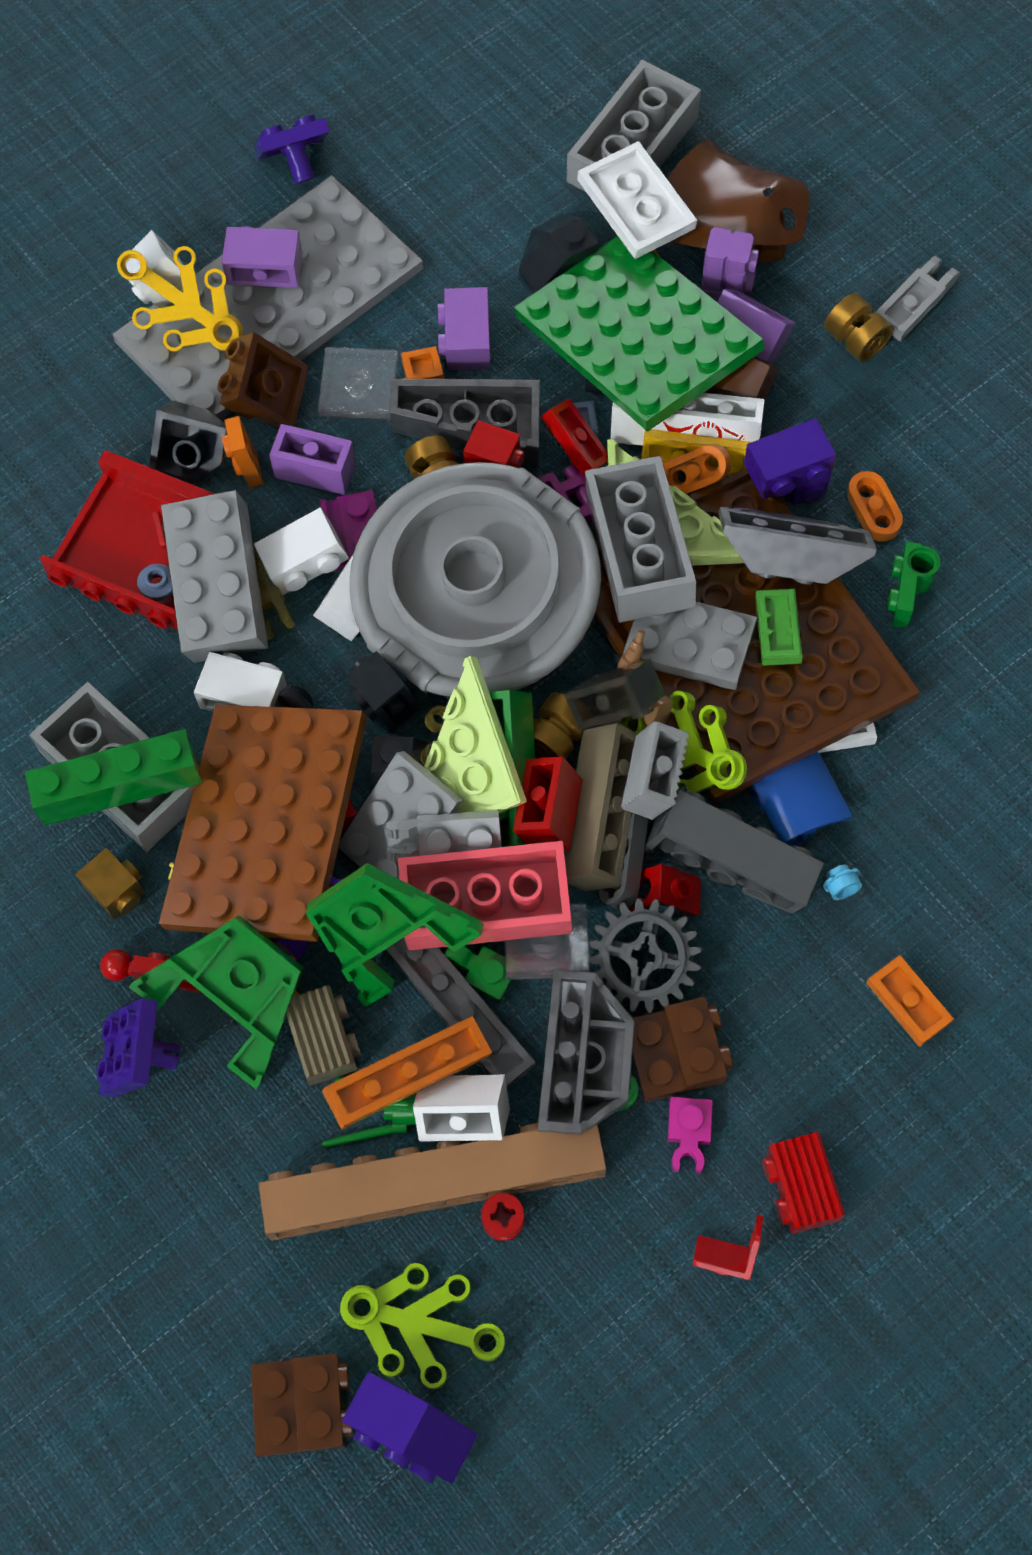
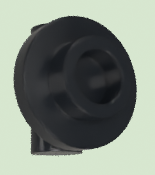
[275,684,315,709]

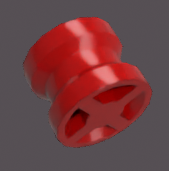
[481,1193,524,1241]

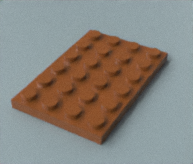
[159,704,367,942]

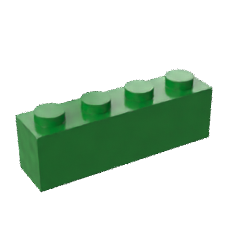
[489,690,535,847]
[25,729,202,826]

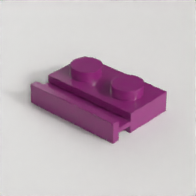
[320,490,377,572]

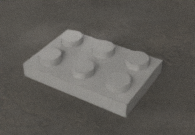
[623,602,757,690]
[338,751,464,879]

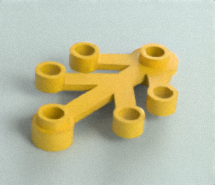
[117,246,243,351]

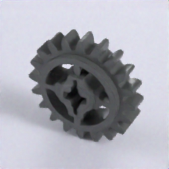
[588,898,702,1013]

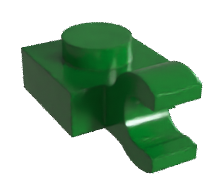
[445,946,519,1003]

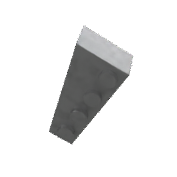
[390,379,539,467]

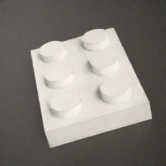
[577,141,697,259]

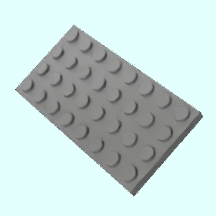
[112,175,423,420]

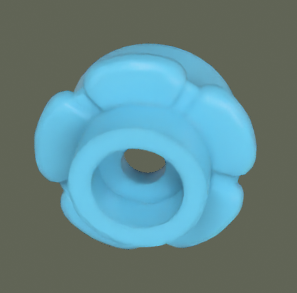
[823,865,862,900]

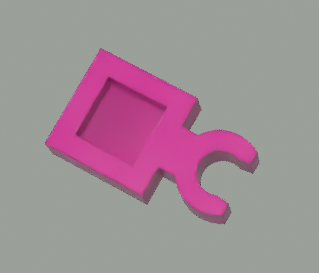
[667,1097,712,1174]

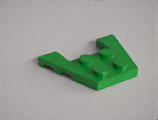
[305,863,484,1007]
[129,915,304,1090]

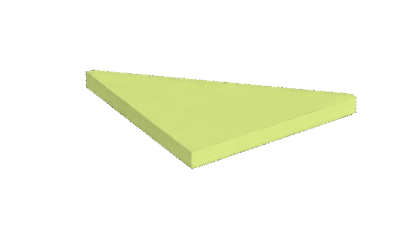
[607,439,744,566]
[424,656,527,814]

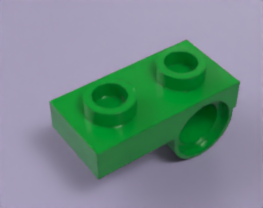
[887,541,940,628]

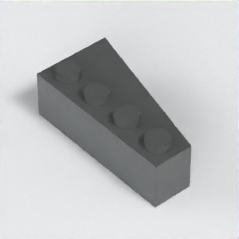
[644,790,824,914]

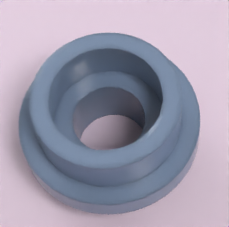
[137,564,173,601]

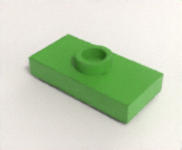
[755,589,803,666]

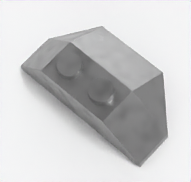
[718,507,877,584]
[538,970,634,1135]

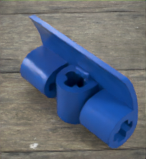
[748,751,852,846]

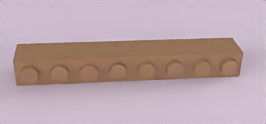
[258,1123,606,1241]

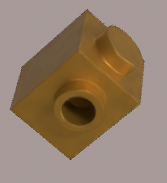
[75,848,145,920]

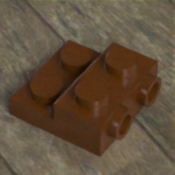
[217,332,309,430]
[632,997,733,1103]
[251,1353,353,1457]

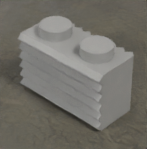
[621,722,690,820]

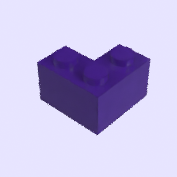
[744,418,836,505]
[342,1372,478,1484]

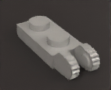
[875,256,960,342]
[384,810,502,862]

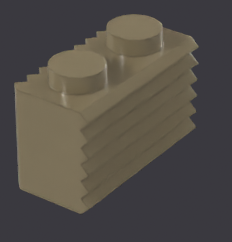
[287,985,362,1086]

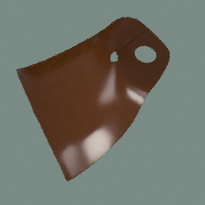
[666,139,810,248]

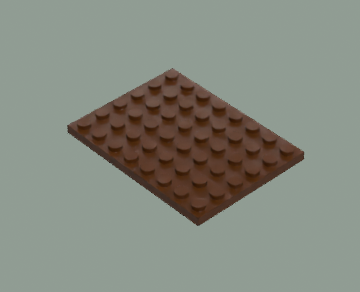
[593,468,920,805]

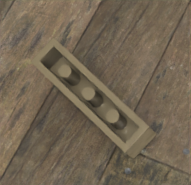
[564,723,638,892]

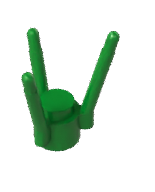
[322,1076,417,1148]

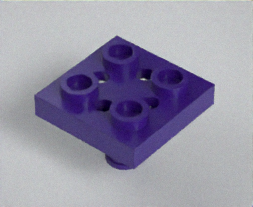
[254,115,330,184]
[97,998,180,1098]

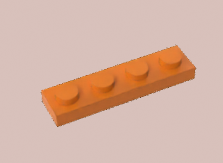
[322,1016,492,1130]

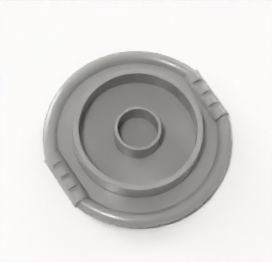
[349,462,601,697]

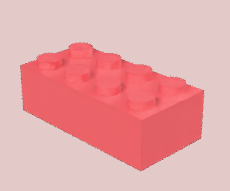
[398,841,572,950]

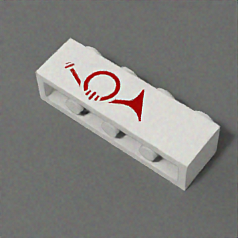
[610,393,765,445]

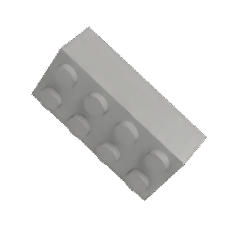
[567,60,701,192]
[585,456,696,623]
[161,490,268,663]
[29,682,197,852]

